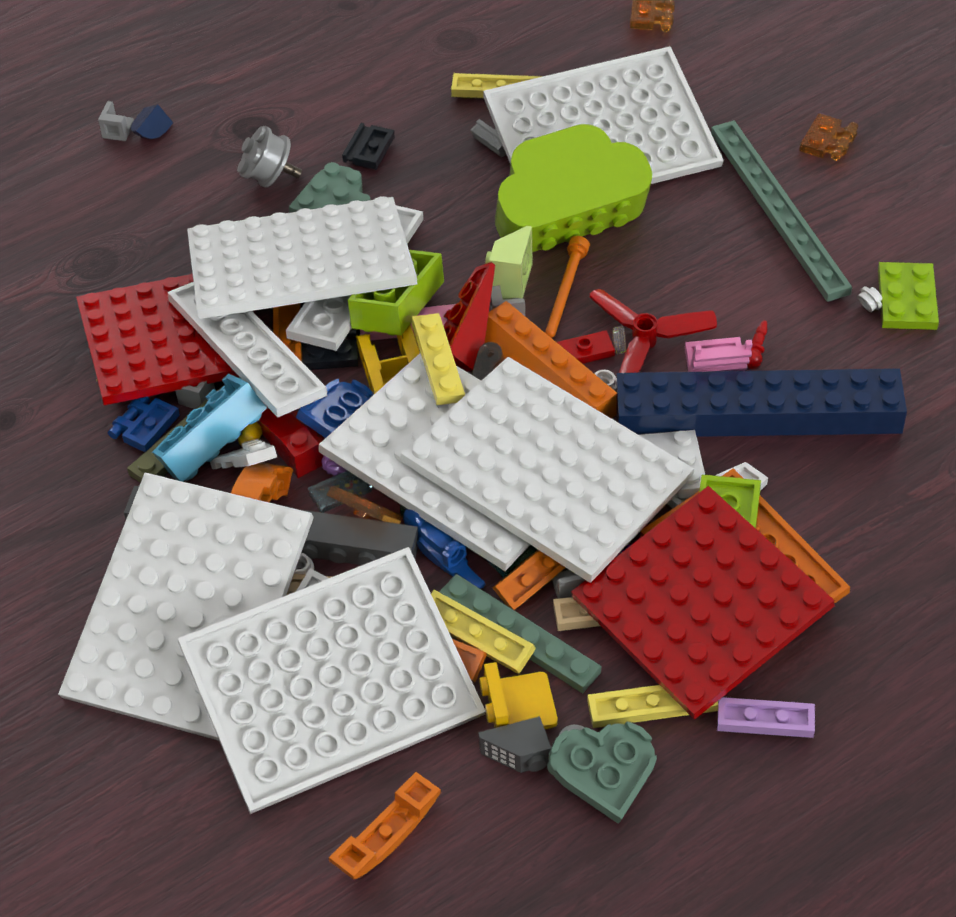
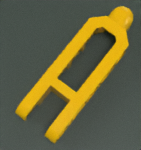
[356,325,420,394]

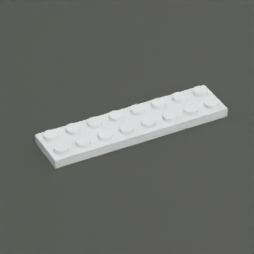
[286,206,423,351]
[167,282,327,417]

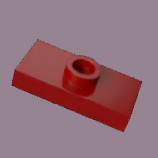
[557,330,615,364]

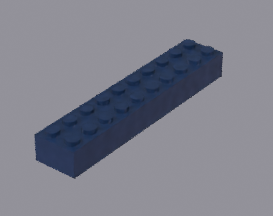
[616,368,907,437]

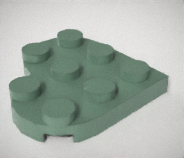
[289,162,371,213]
[547,722,657,823]

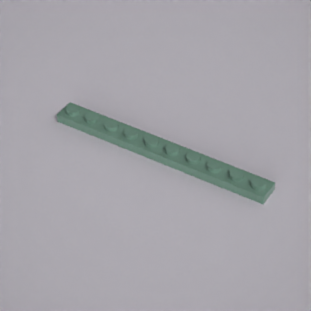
[711,120,852,302]

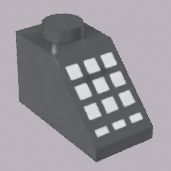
[478,716,551,773]

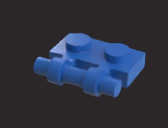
[108,397,180,452]

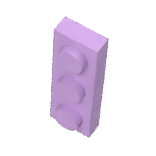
[717,697,815,738]

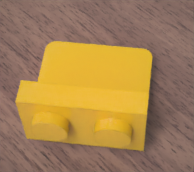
[479,662,558,729]

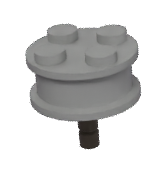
[237,126,302,188]

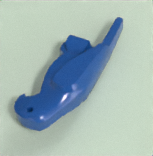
[404,509,486,589]

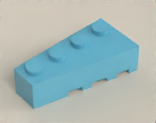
[152,374,267,482]

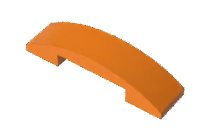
[329,772,441,880]

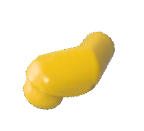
[238,422,262,446]

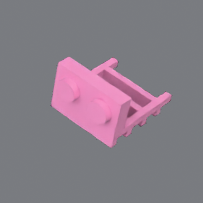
[684,337,753,372]

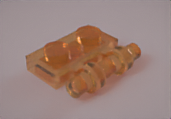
[630,0,675,32]
[799,113,858,161]

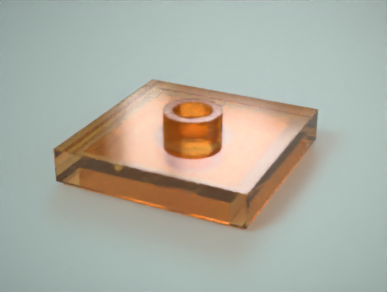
[327,486,403,524]

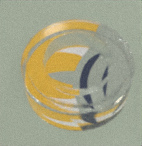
[612,326,626,354]

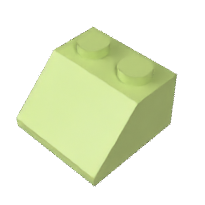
[485,226,533,300]

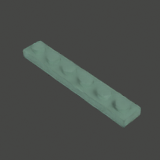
[439,574,601,694]

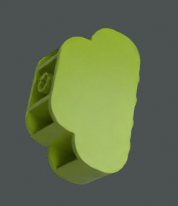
[495,124,652,252]

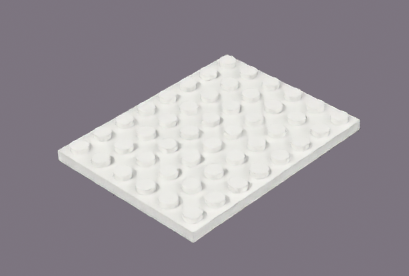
[483,46,723,184]
[187,197,417,319]
[319,353,530,571]
[400,357,694,583]
[58,473,314,740]
[178,547,486,814]

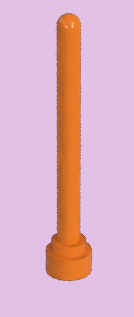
[545,236,590,338]

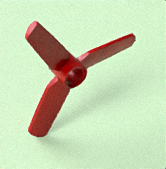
[590,289,717,373]

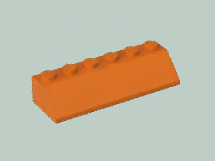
[480,301,617,419]

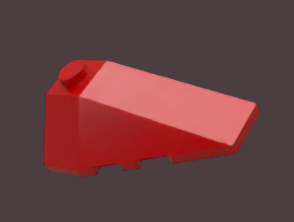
[443,262,495,372]
[257,401,325,478]

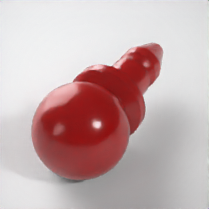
[747,320,767,369]

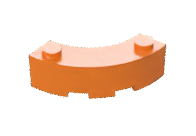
[231,462,293,503]

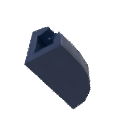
[131,104,173,139]

